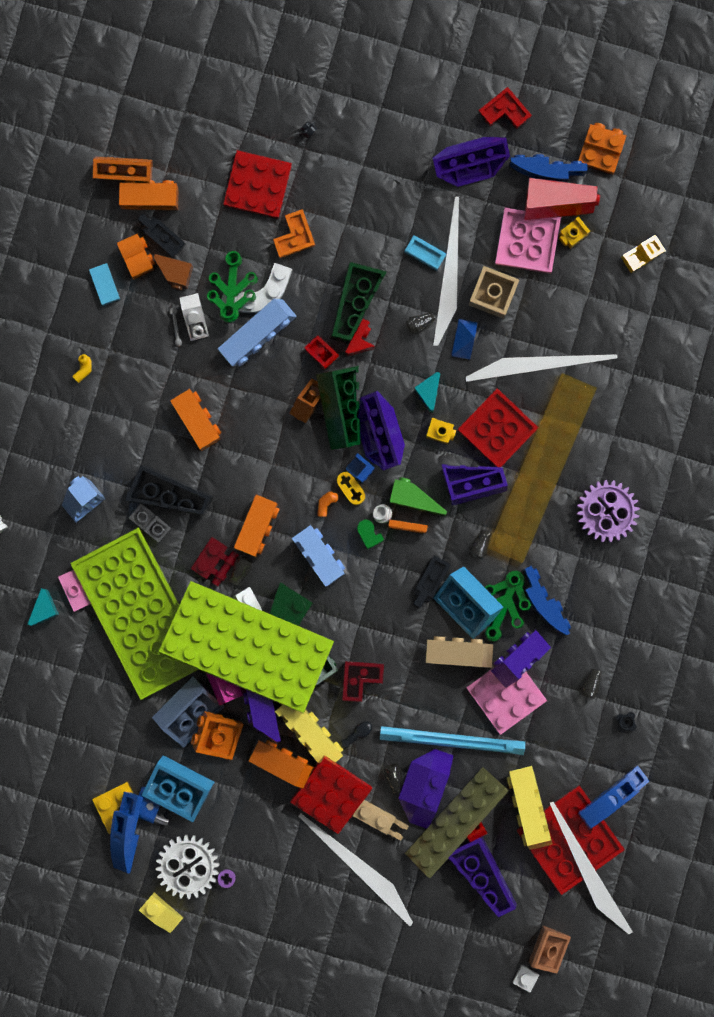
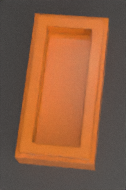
[388,520,428,534]

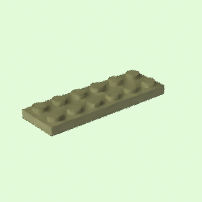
[405,767,509,878]

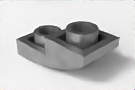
[128,503,171,543]

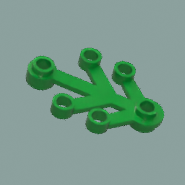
[207,251,258,323]
[485,571,531,642]

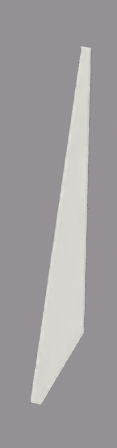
[433,197,459,346]
[299,813,413,926]

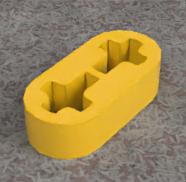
[337,472,365,505]

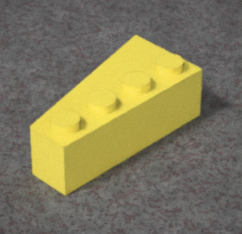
[275,705,343,763]
[507,766,552,850]

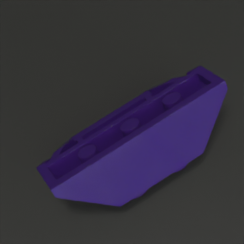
[432,137,510,187]
[357,391,405,470]
[243,690,280,743]
[398,749,453,829]

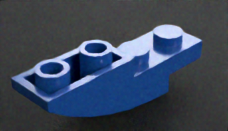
[509,154,587,183]
[523,566,571,635]
[578,766,649,829]
[110,792,143,873]

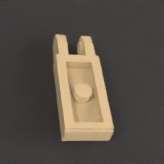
[353,800,409,840]

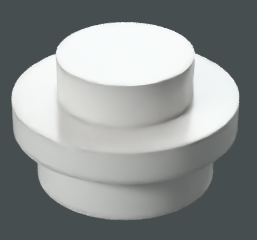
[373,504,392,524]

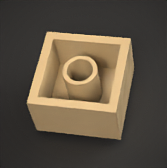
[469,266,519,319]

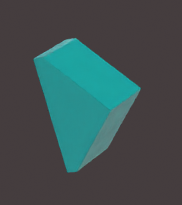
[414,372,440,413]
[28,588,59,626]

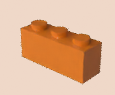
[93,157,153,182]
[119,180,178,210]
[170,389,221,451]
[234,495,280,557]
[249,740,313,788]

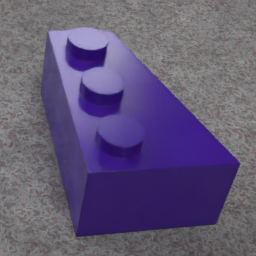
[442,464,508,506]
[490,630,551,688]

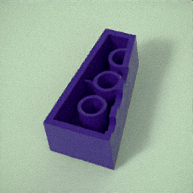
[448,836,517,917]

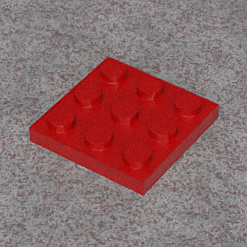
[223,150,292,219]
[458,388,539,467]
[290,755,372,834]

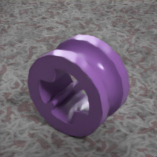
[218,869,236,888]

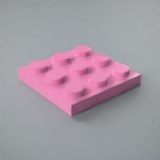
[495,208,561,274]
[466,667,547,735]

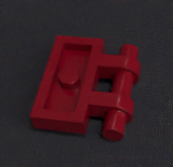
[191,537,239,586]

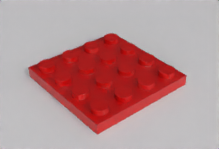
[516,785,625,895]

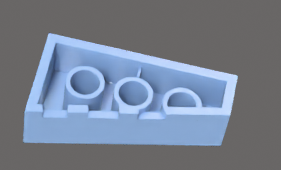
[218,298,297,366]

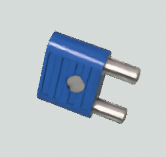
[138,787,169,826]

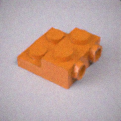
[578,123,627,175]
[191,711,244,760]

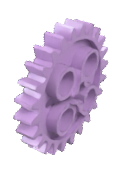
[576,480,640,543]

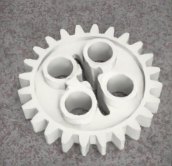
[156,835,219,899]

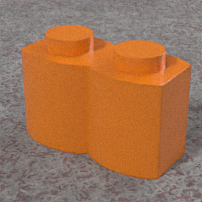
[117,234,155,279]

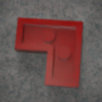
[478,87,532,129]

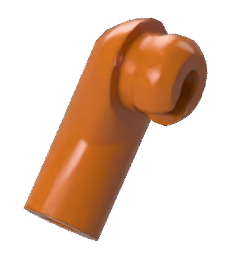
[318,491,338,517]

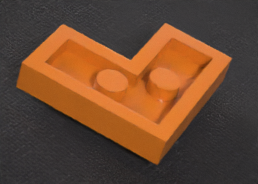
[273,209,315,258]

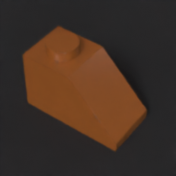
[154,254,193,290]
[290,378,321,423]

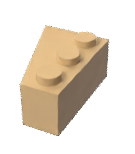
[426,636,493,668]

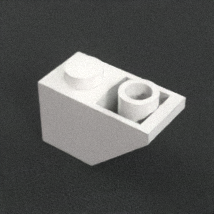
[180,293,209,341]

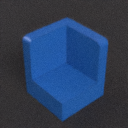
[346,453,375,484]

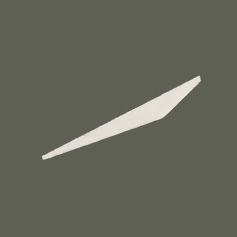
[466,355,617,382]
[550,802,633,934]

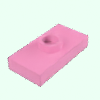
[58,570,91,612]

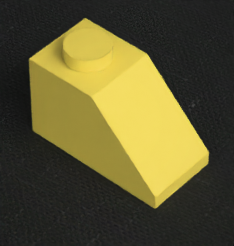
[139,892,183,933]

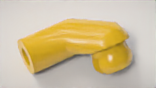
[73,354,92,383]

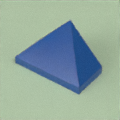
[452,319,477,360]

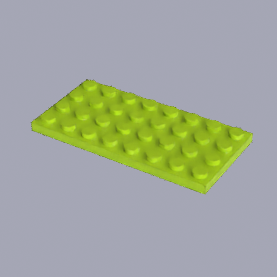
[70,528,198,700]
[159,581,334,714]

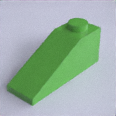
[390,477,447,516]

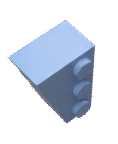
[62,476,105,523]
[292,525,346,587]

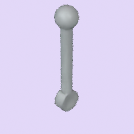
[170,308,182,346]

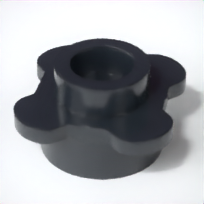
[299,121,317,138]
[616,712,637,733]

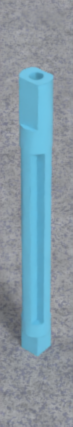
[380,726,525,755]

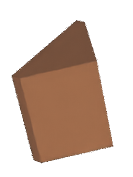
[529,926,571,973]

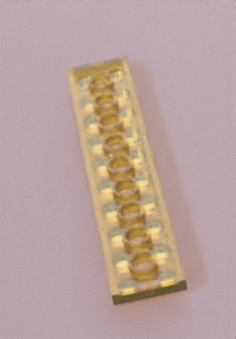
[487,373,597,563]

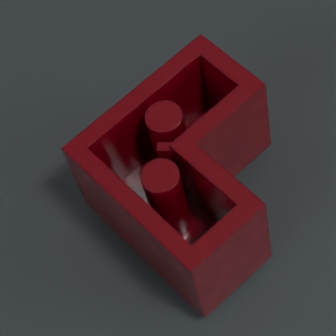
[343,661,384,702]

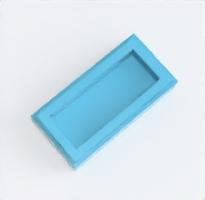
[404,235,446,271]
[89,263,120,306]

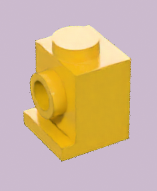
[559,216,590,249]
[426,418,456,445]

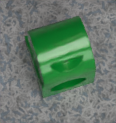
[357,520,384,550]

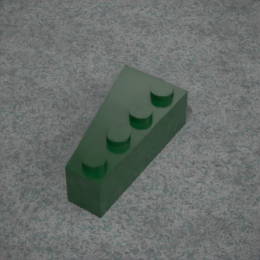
[330,262,387,343]
[316,366,360,450]
[270,582,313,626]

